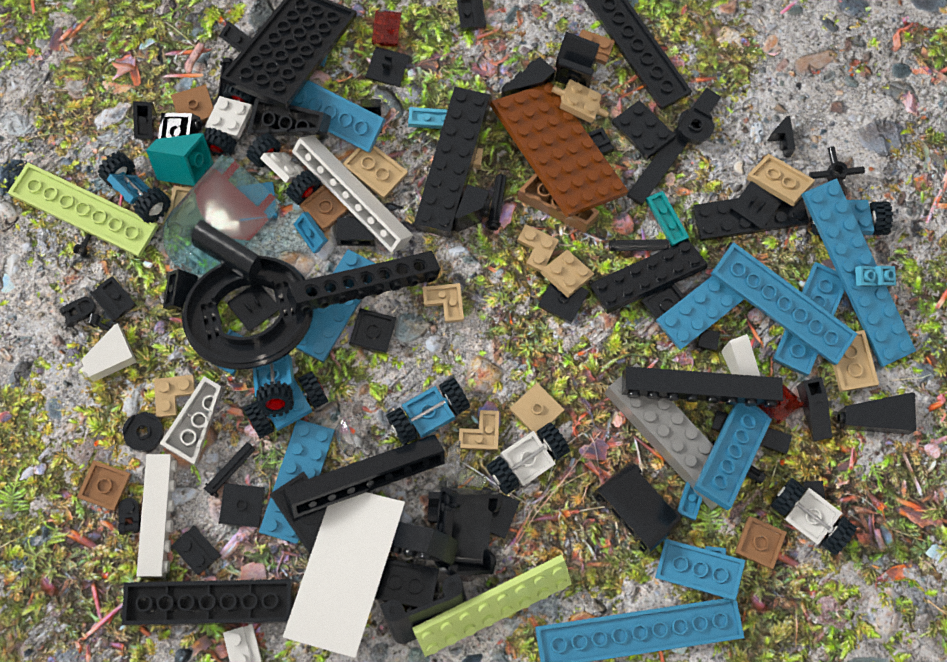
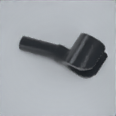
[73,233,92,256]
[88,313,111,331]

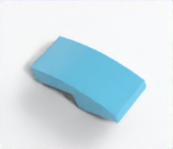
[855,266,896,286]

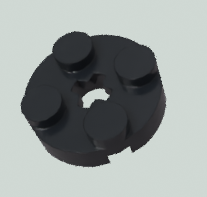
[677,108,715,145]
[122,412,164,452]

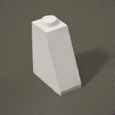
[81,323,137,382]
[721,334,760,376]

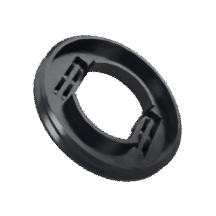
[182,255,314,370]

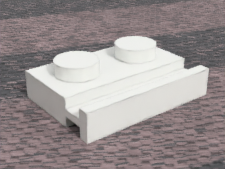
[223,624,262,662]

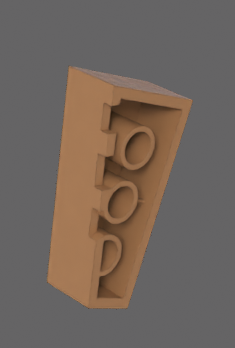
[517,173,599,233]

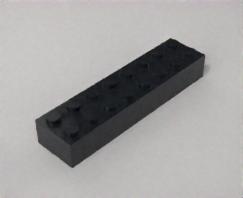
[414,86,491,239]
[122,579,294,627]

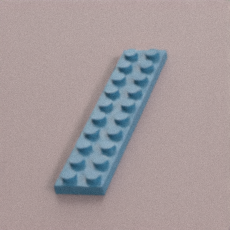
[801,178,916,367]
[535,598,744,662]

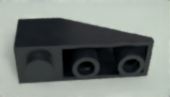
[501,57,555,98]
[796,377,832,442]

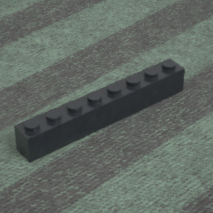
[622,366,783,408]
[284,435,445,518]

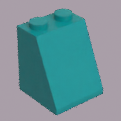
[146,133,214,186]

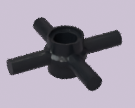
[809,146,865,197]

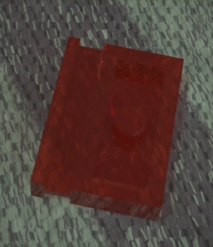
[372,10,402,47]
[757,384,804,424]

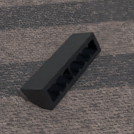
[191,220,263,281]

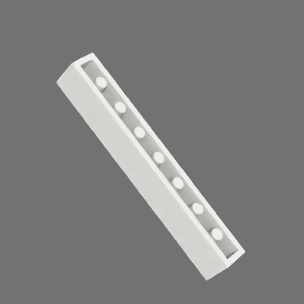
[292,135,413,253]

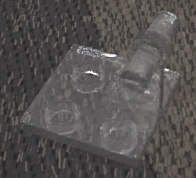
[444,441,487,488]

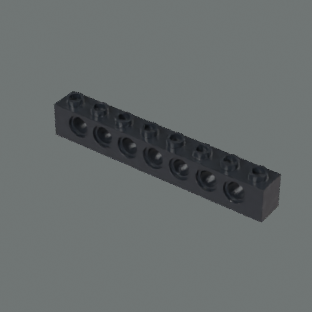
[287,251,441,314]

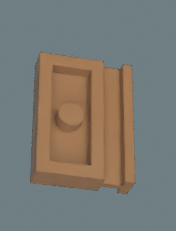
[579,29,615,65]

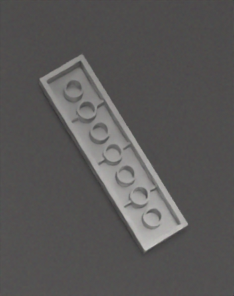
[604,363,745,510]

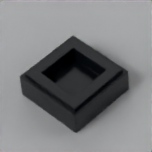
[697,329,720,352]

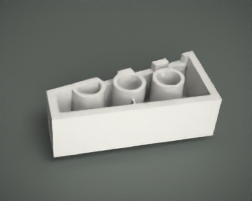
[160,376,222,467]

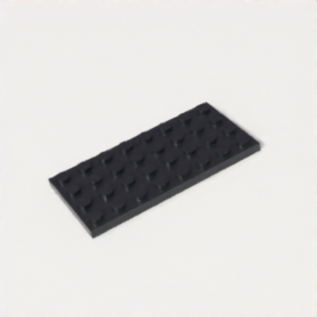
[220,0,357,109]

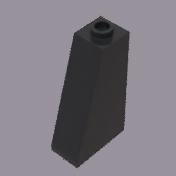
[837,392,916,435]

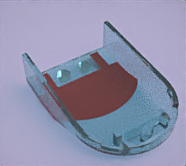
[163,153,284,275]

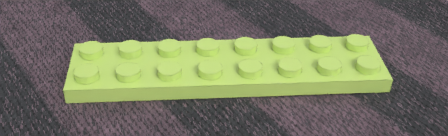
[8,162,159,258]
[412,555,572,657]

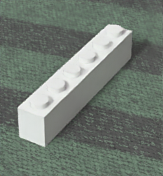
[137,454,177,578]

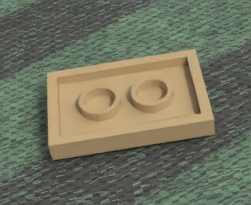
[342,145,408,200]
[747,153,815,206]
[833,330,879,392]

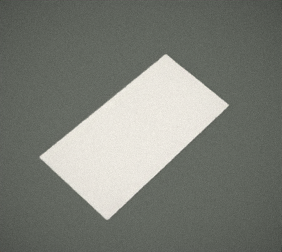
[283,492,405,658]

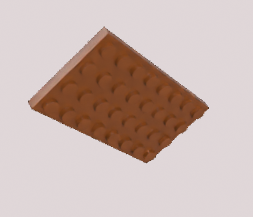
[490,82,628,218]

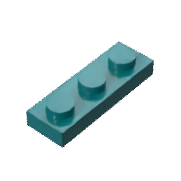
[646,191,689,246]

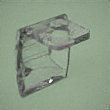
[335,413,363,457]

